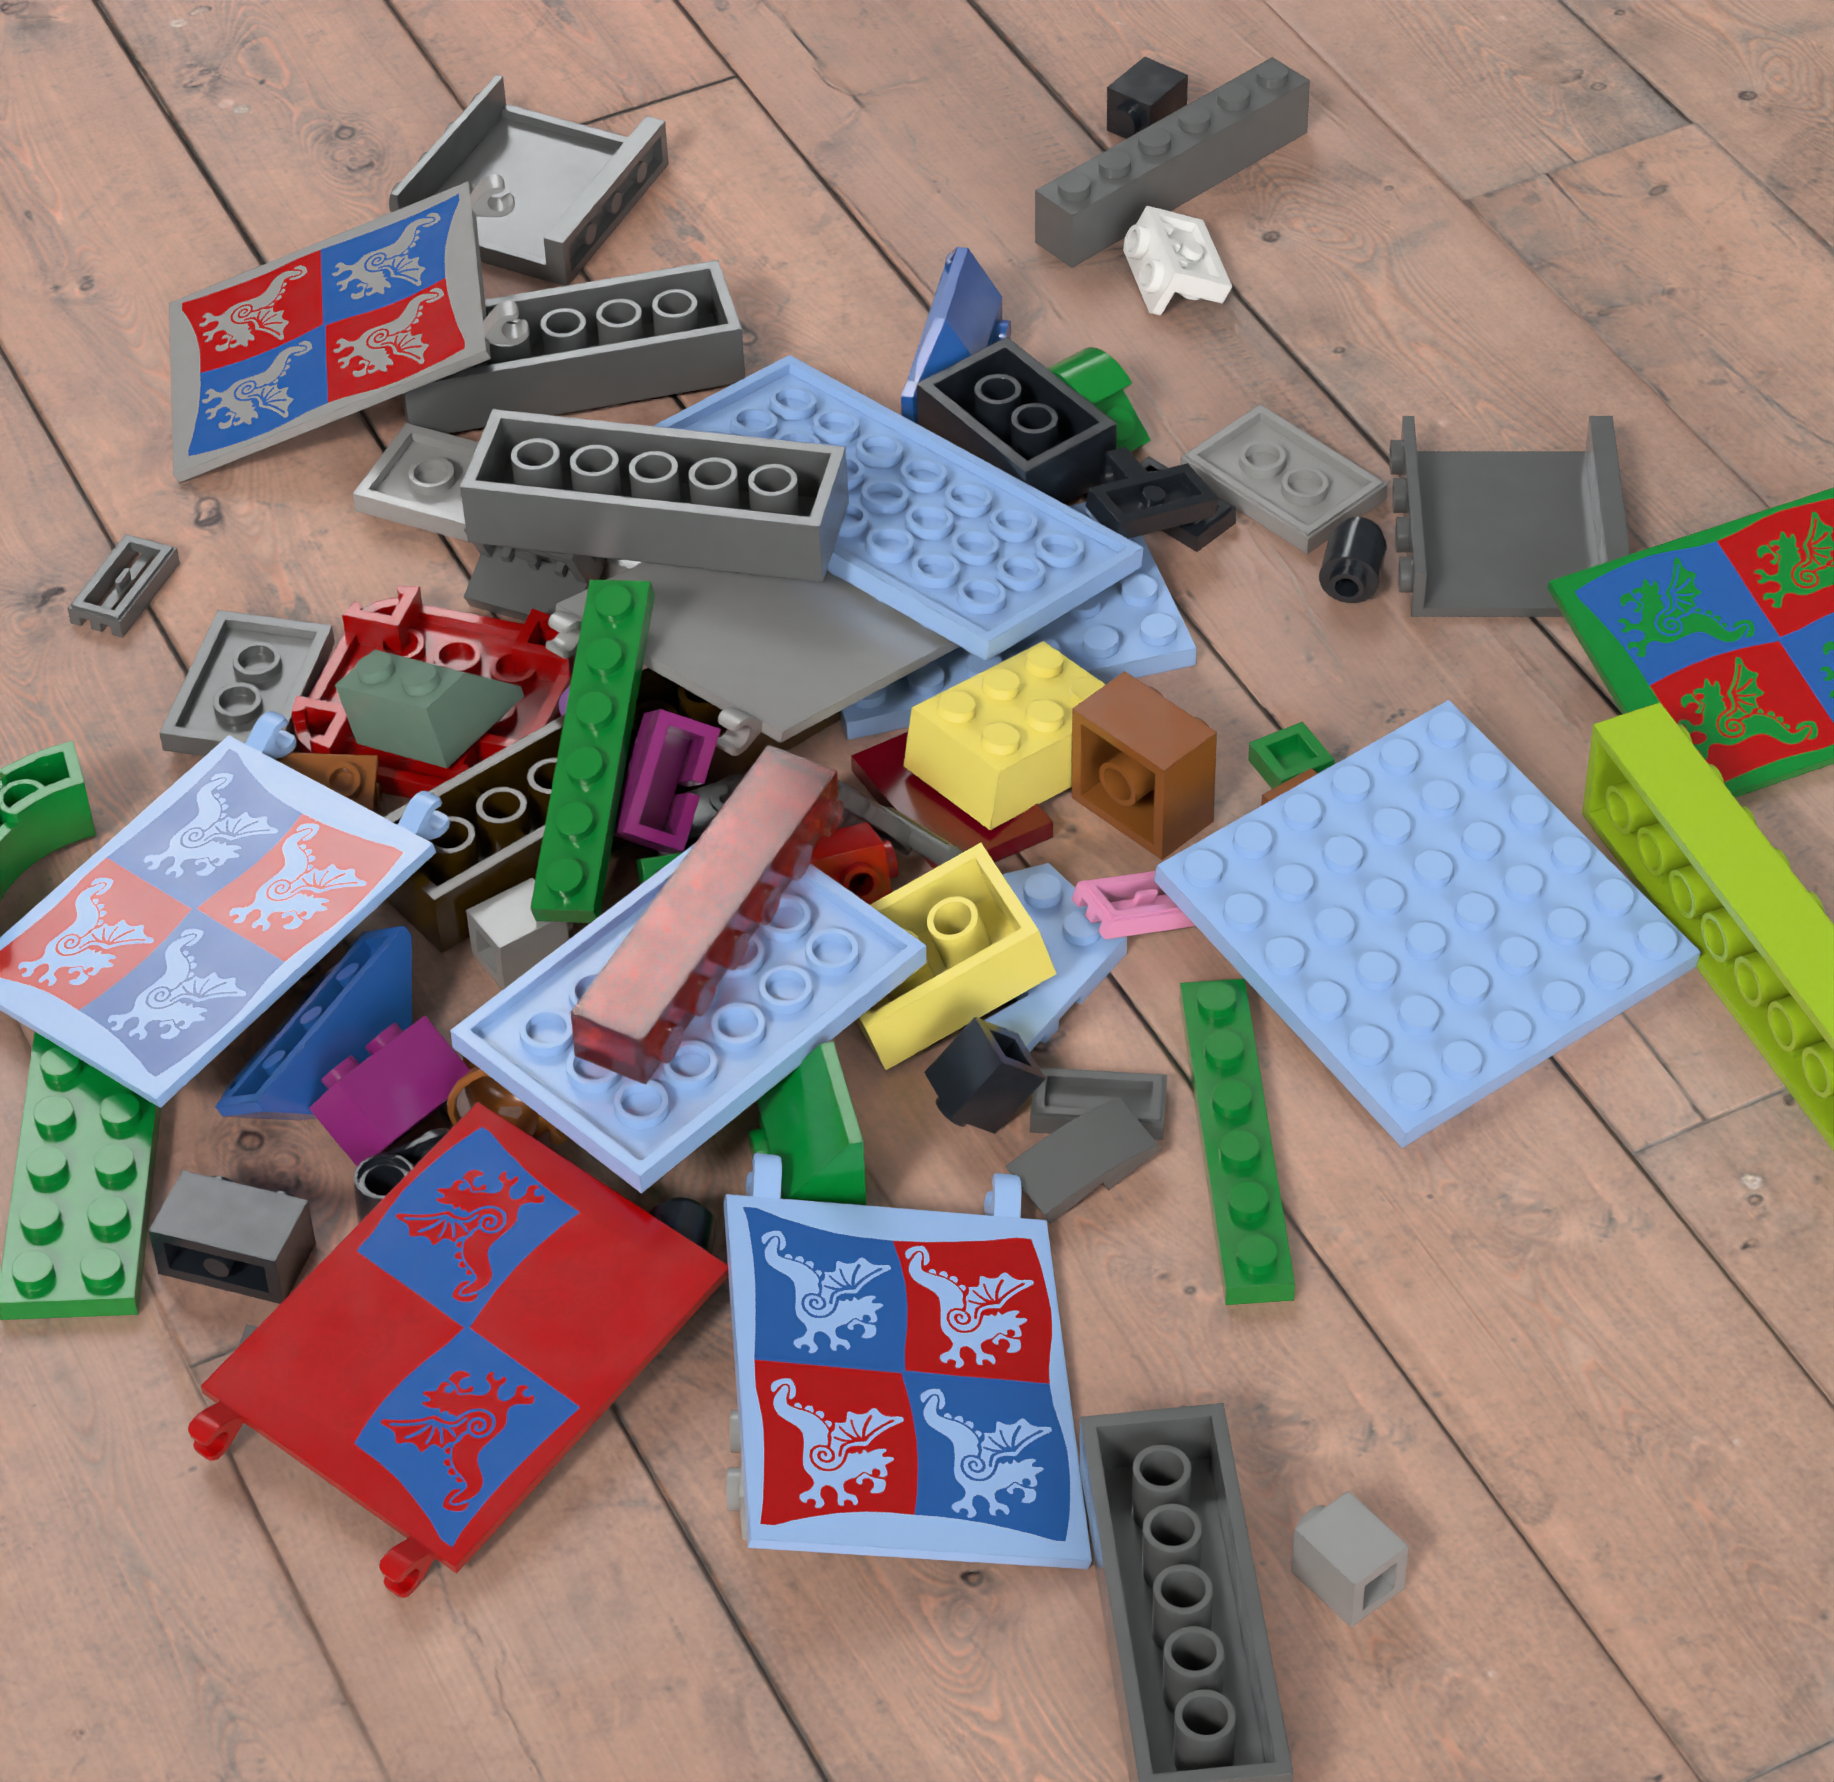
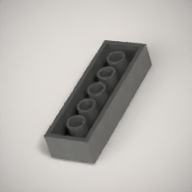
[399,260,745,434]
[460,409,849,582]
[1080,1403,1294,1782]

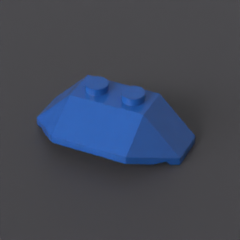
[901,247,1011,424]
[215,926,412,1121]

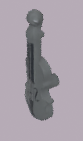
[803,768,963,866]

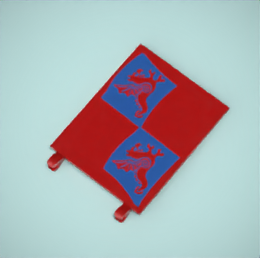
[188,1102,729,1598]

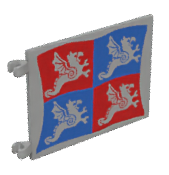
[169,174,529,483]

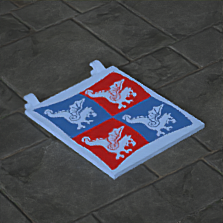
[0,711,450,1108]
[724,1153,1092,1569]

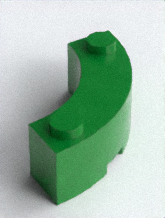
[0,741,96,902]

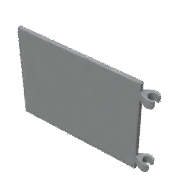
[545,562,960,756]

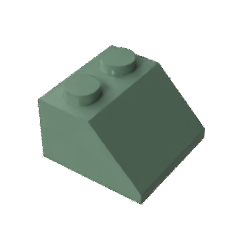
[335,650,524,768]

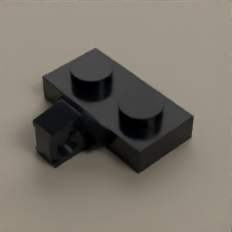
[1085,447,1219,539]

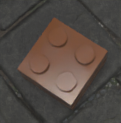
[1072,671,1217,860]

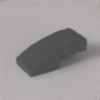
[1005,1097,1161,1224]

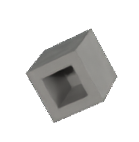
[466,878,573,990]
[1292,1491,1409,1628]

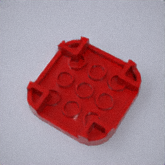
[291,585,574,799]

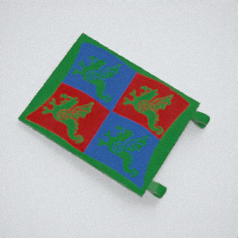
[1547,487,1834,798]

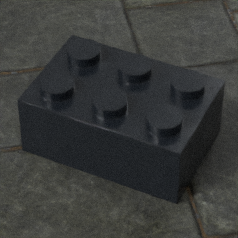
[917,337,1117,504]

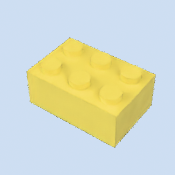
[903,641,1105,830]
[855,843,1056,1070]

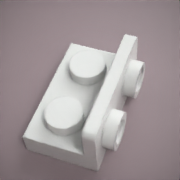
[1123,206,1232,316]

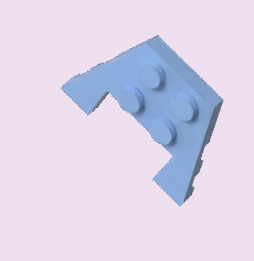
[984,863,1127,1052]

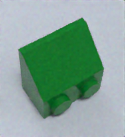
[748,1041,866,1205]

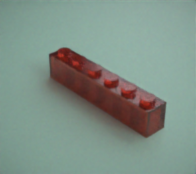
[570,745,843,1085]

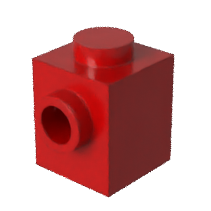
[795,822,898,905]

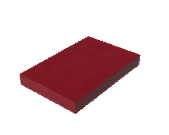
[851,732,1053,869]

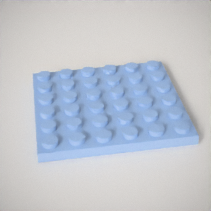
[1154,700,1701,1148]

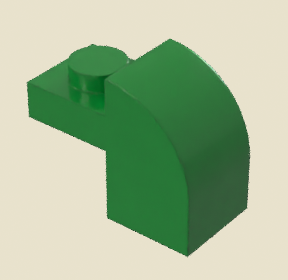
[1047,347,1151,452]

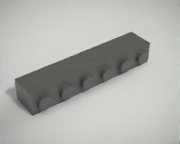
[1035,57,1310,268]

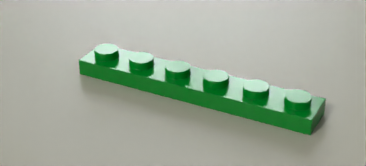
[530,580,655,923]
[1179,979,1295,1305]

